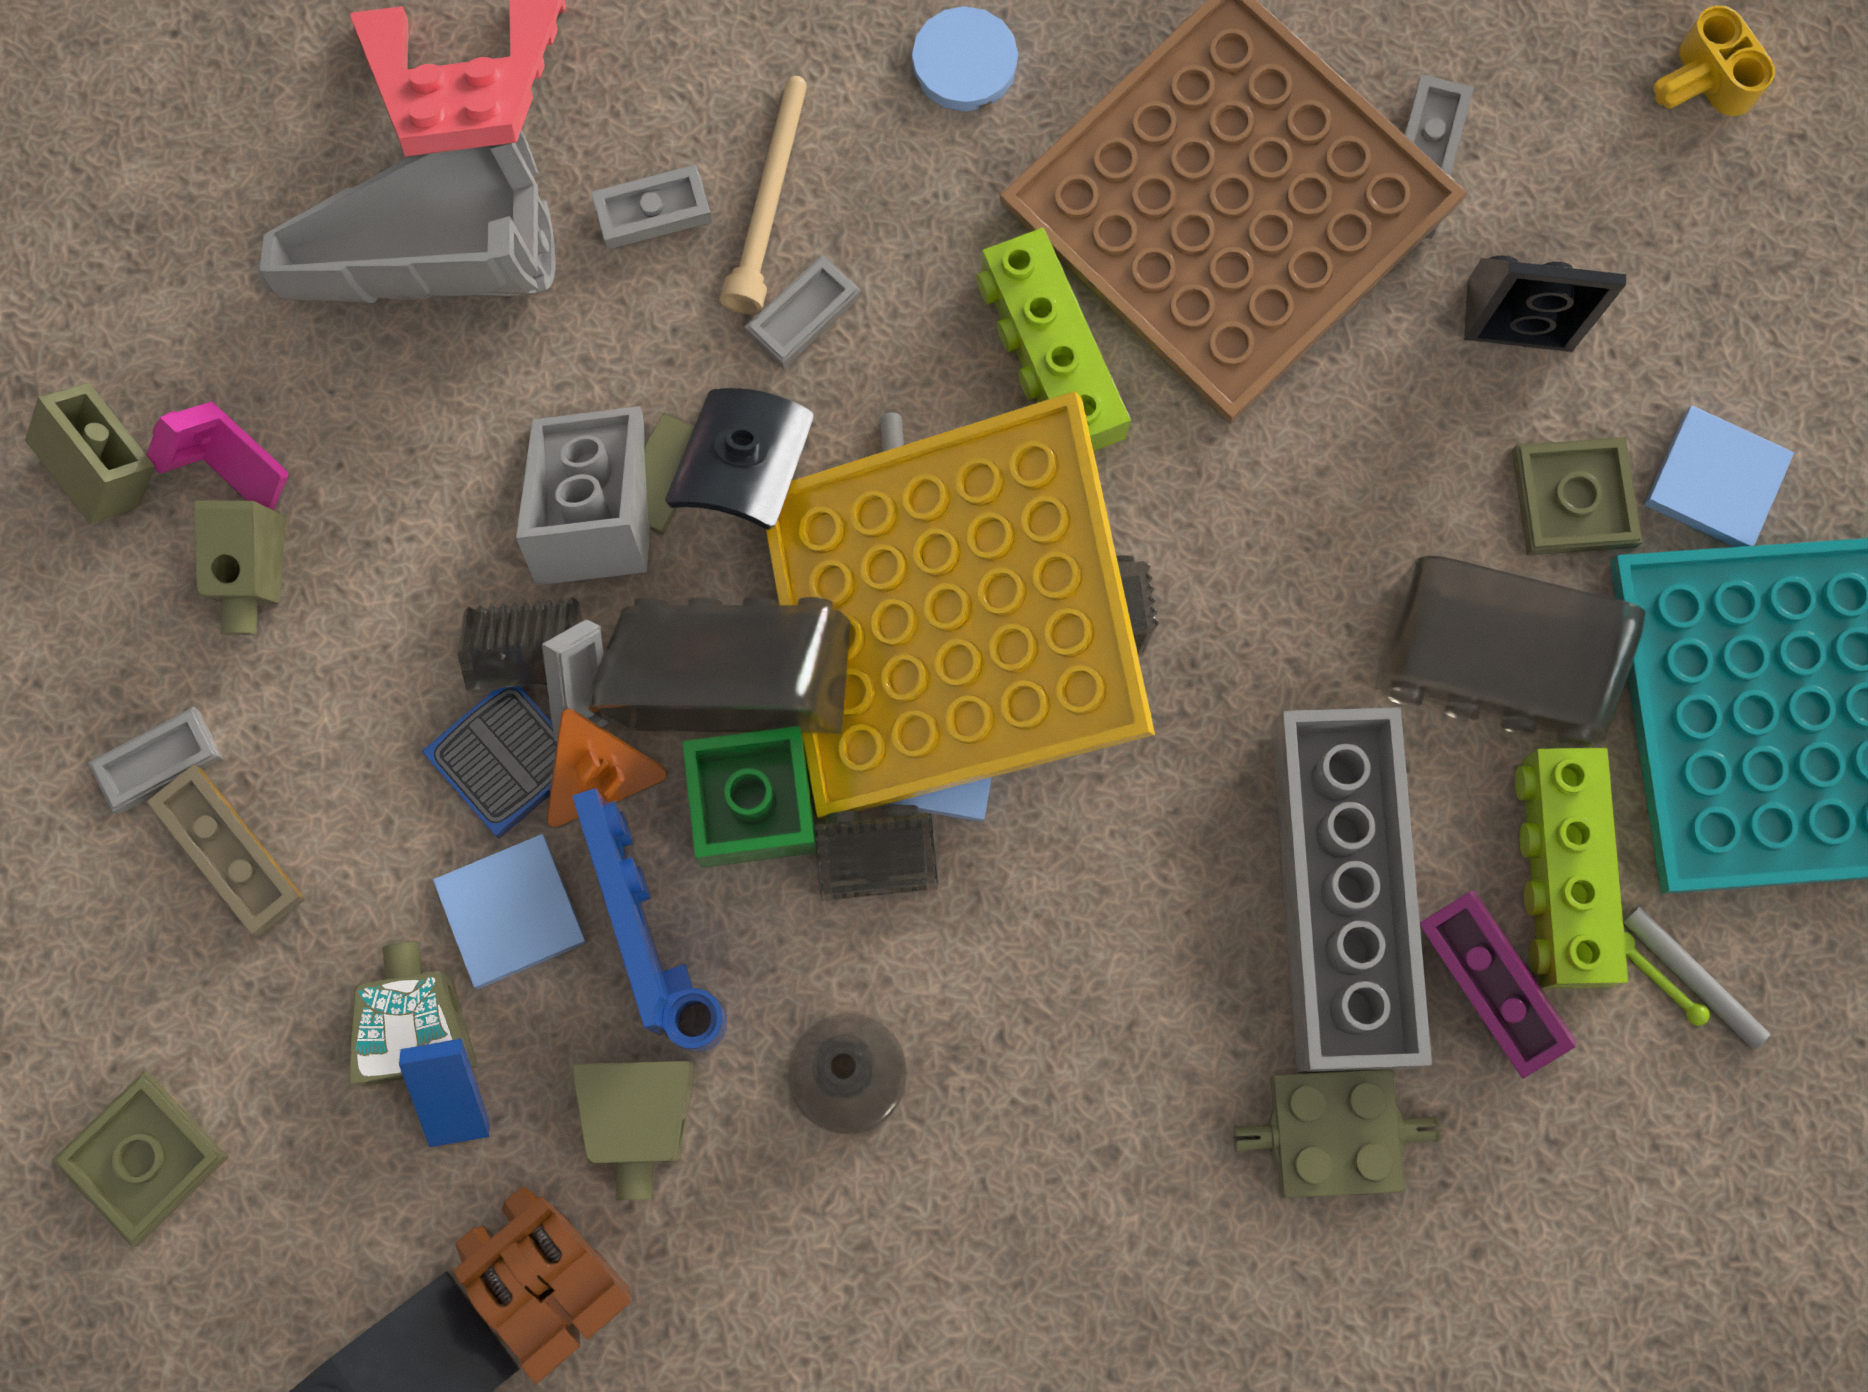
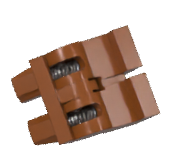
[453,1187,631,1385]

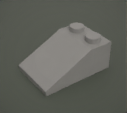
[516,406,650,585]

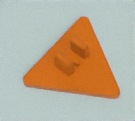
[547,709,666,827]

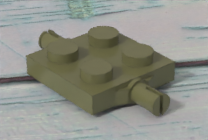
[1233,1069,1441,1198]

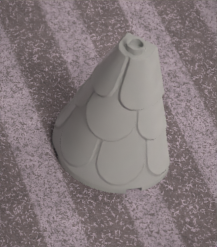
[257,129,556,303]

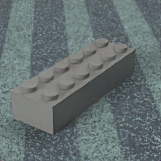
[1272,707,1432,1073]

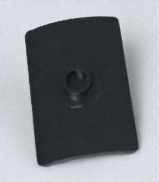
[665,388,814,530]

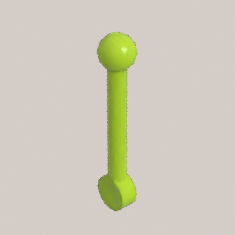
[1624,932,1710,1026]

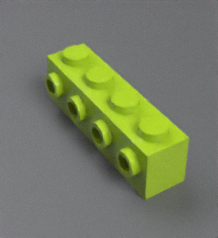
[976,227,1131,451]
[1515,748,1629,989]

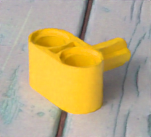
[1653,5,1775,116]

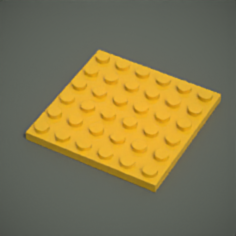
[766,391,1155,820]

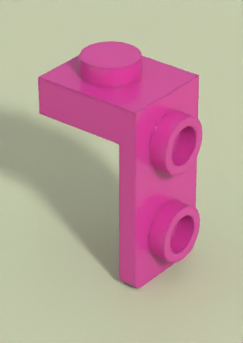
[146,401,288,510]

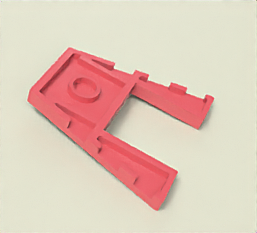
[350,0,566,157]

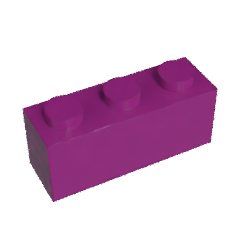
[1420,890,1577,1079]

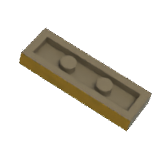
[146,764,305,937]

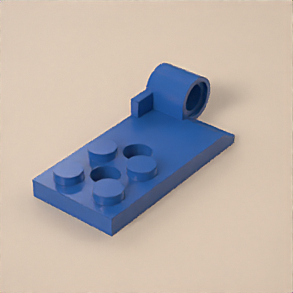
[572,788,727,1052]

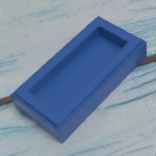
[399,1039,490,1147]

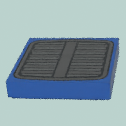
[422,676,557,839]

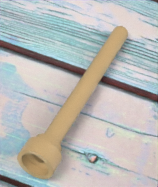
[719,76,807,315]

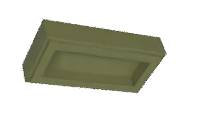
[644,413,694,536]

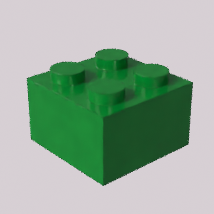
[682,726,817,868]

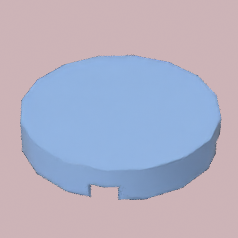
[912,6,1018,112]

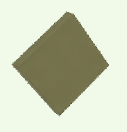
[1512,437,1643,555]
[52,1072,228,1247]

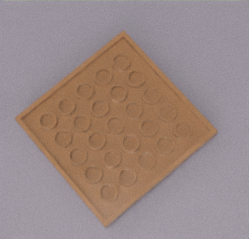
[1000,0,1467,424]

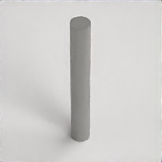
[1623,906,1770,1050]

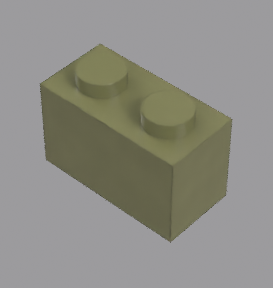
[25,382,155,524]

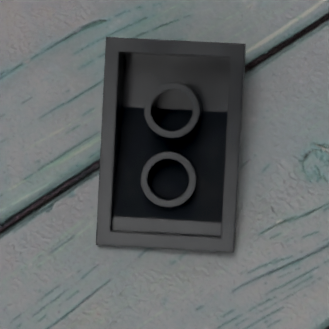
[1464,255,1627,352]
[289,1271,520,1392]

